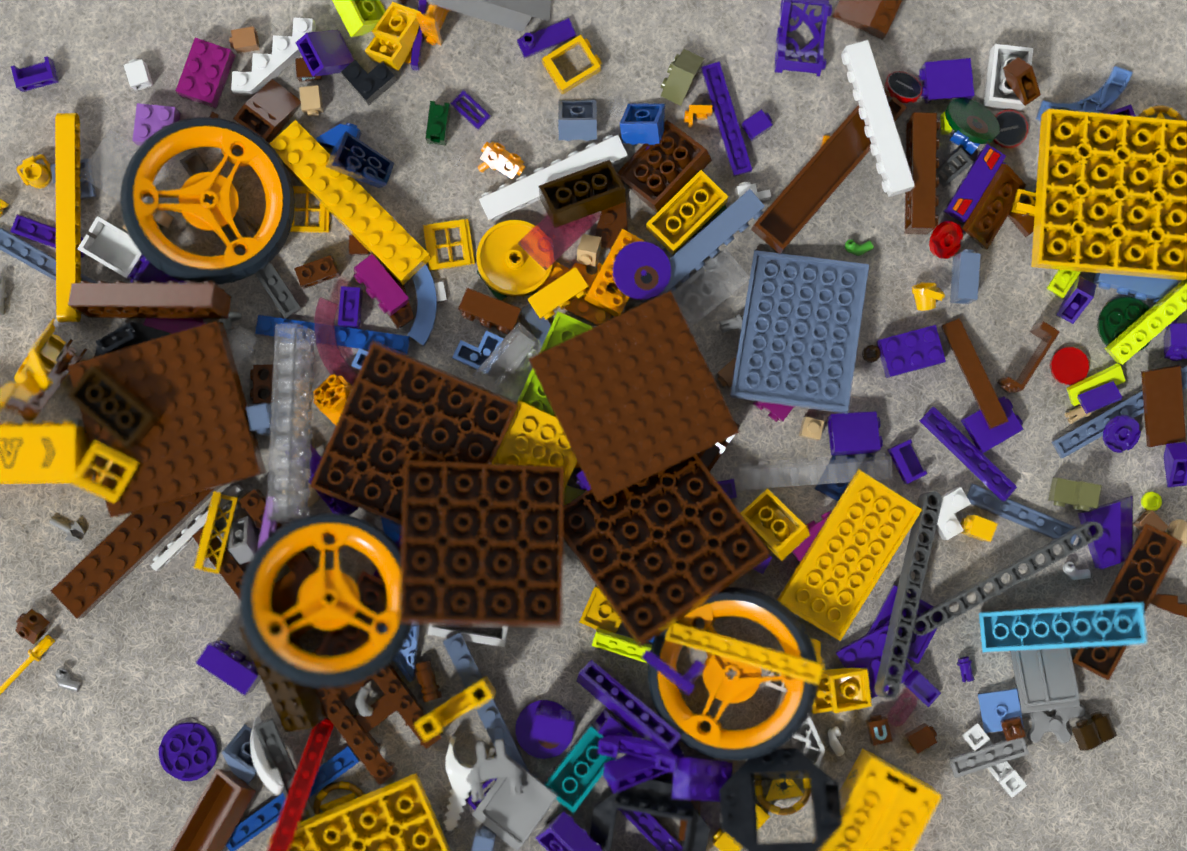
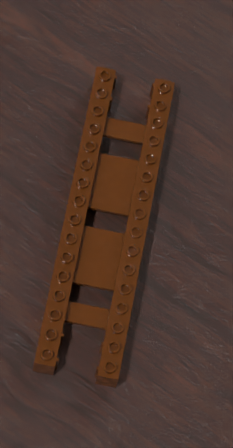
[192,489,444,786]

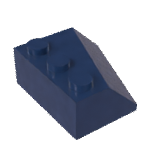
[326,131,394,188]

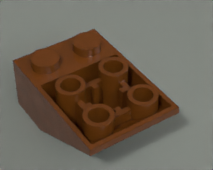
[233,79,301,143]

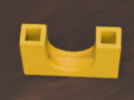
[414,675,497,741]

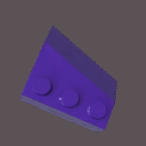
[1077,496,1133,569]

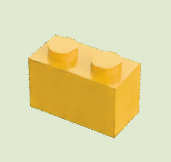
[960,515,998,542]

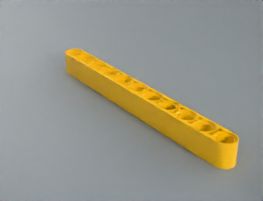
[55,113,81,323]

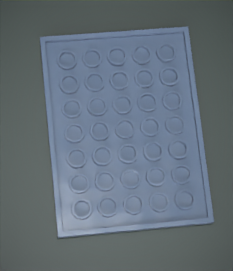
[730,250,869,414]

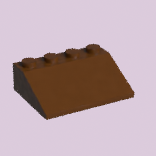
[832,0,902,40]
[617,120,712,213]

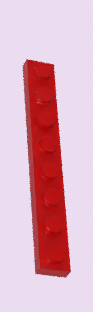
[267,719,334,851]

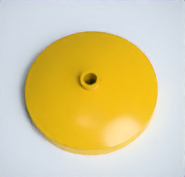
[476,220,553,297]

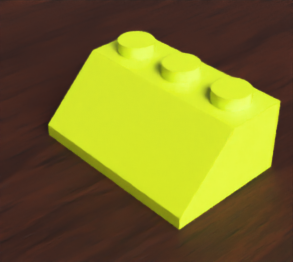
[332,0,386,37]

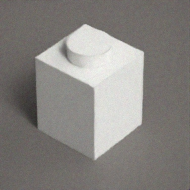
[124,59,153,91]

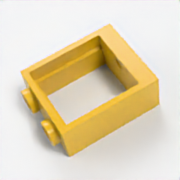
[542,35,602,95]

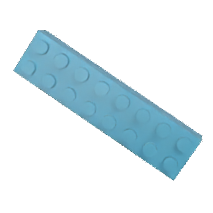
[979,602,1146,652]

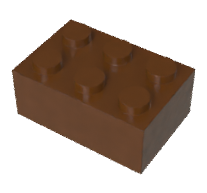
[458,288,523,336]

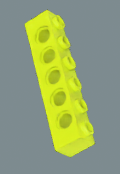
[1104,280,1187,364]

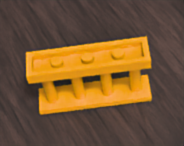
[416,4,451,46]

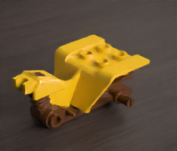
[0,318,87,422]

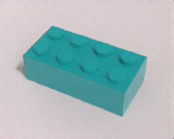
[544,723,619,813]

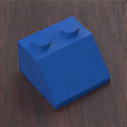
[620,104,665,145]

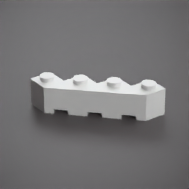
[231,18,316,96]
[764,670,825,767]

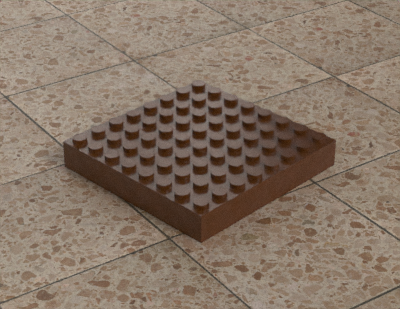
[529,291,740,501]
[68,321,266,517]
[310,340,518,525]
[563,454,769,647]
[398,461,564,628]

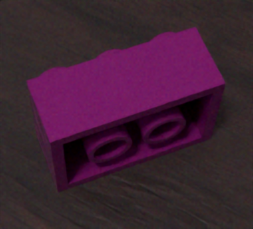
[175,38,235,109]

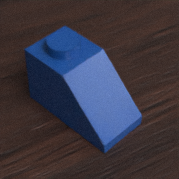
[316,123,361,149]

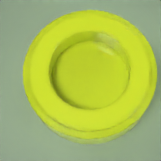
[1141,492,1162,511]

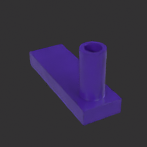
[517,18,576,59]
[642,649,706,695]

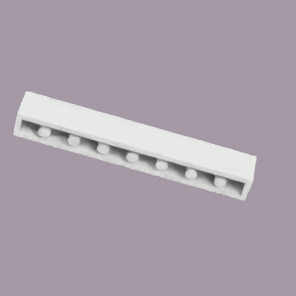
[841,40,915,197]
[479,135,628,223]

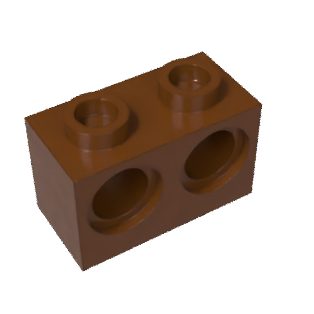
[294,255,340,289]
[250,364,280,404]

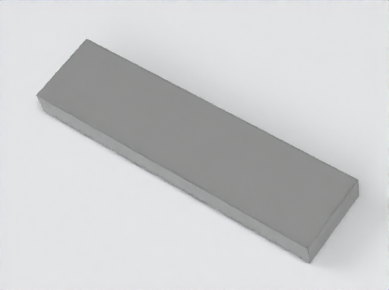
[948,737,1029,778]

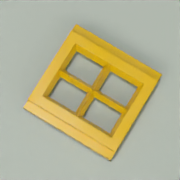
[290,186,330,233]
[423,219,475,271]
[71,441,139,504]

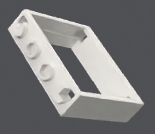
[428,625,508,647]

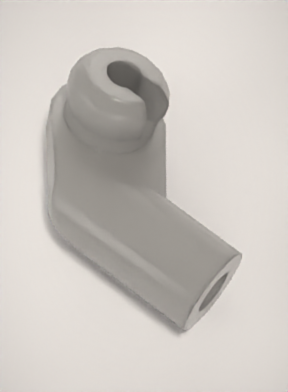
[55,668,81,692]
[355,687,373,717]

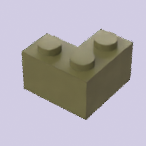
[660,49,705,106]
[1048,478,1102,511]

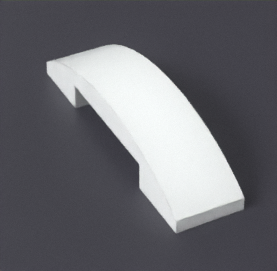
[250,716,284,795]
[962,723,1027,798]

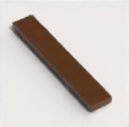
[941,318,1009,429]

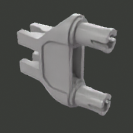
[466,738,524,801]

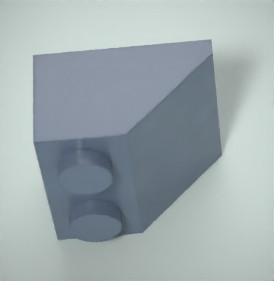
[558,100,597,141]

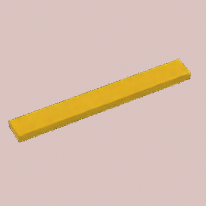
[665,622,824,685]

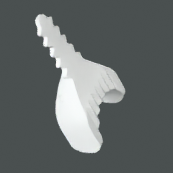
[444,736,495,831]

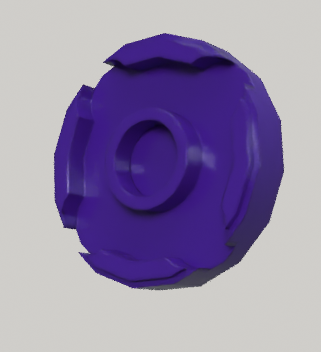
[1103,415,1141,453]

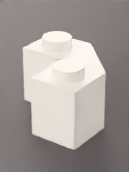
[936,487,971,540]

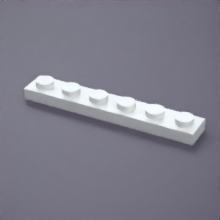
[151,485,244,571]

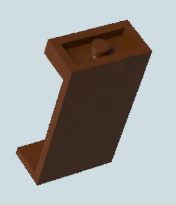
[997,321,1060,394]

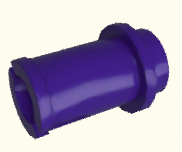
[957,656,975,682]

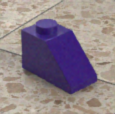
[1056,276,1096,324]
[1163,442,1187,488]

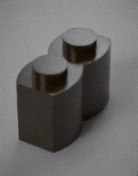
[1071,711,1117,751]

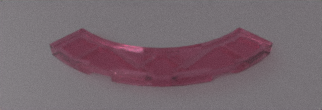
[314,297,358,386]

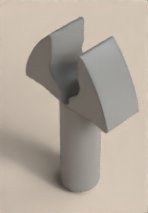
[49,516,85,541]

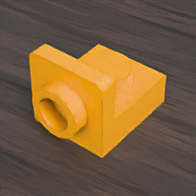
[684,105,712,128]

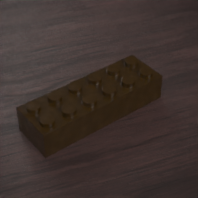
[239,612,327,732]

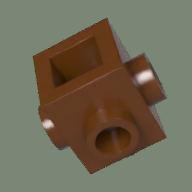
[15,609,50,645]

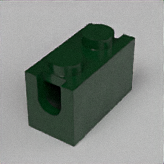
[425,101,451,145]

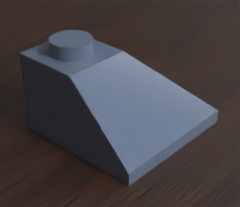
[222,724,268,785]

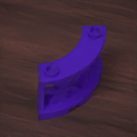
[775,0,832,77]

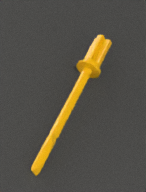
[0,635,55,695]

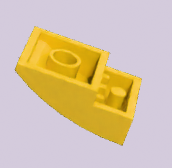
[365,2,422,71]
[811,668,872,714]

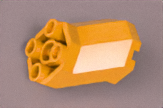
[313,374,353,426]

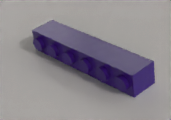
[576,660,682,752]

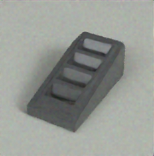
[936,148,974,187]

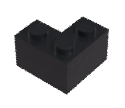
[341,60,397,106]

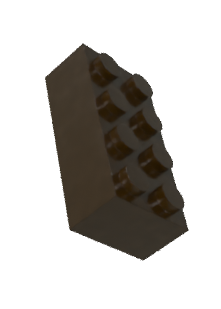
[539,160,626,228]
[67,365,160,448]

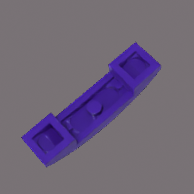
[598,736,677,773]

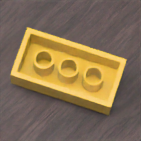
[646,170,728,255]

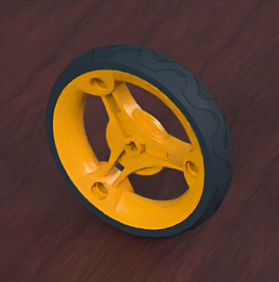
[120,117,295,285]
[240,513,413,688]
[648,587,818,760]

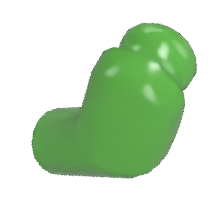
[845,239,874,256]

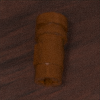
[415,660,442,703]

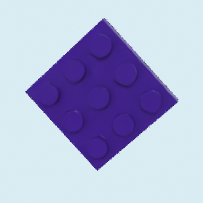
[866,585,942,664]
[836,624,913,699]

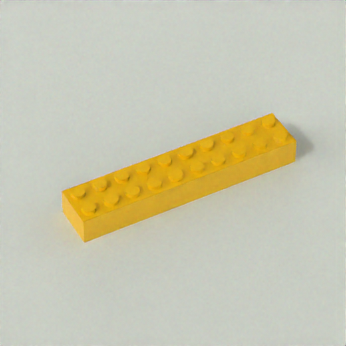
[269,120,431,285]

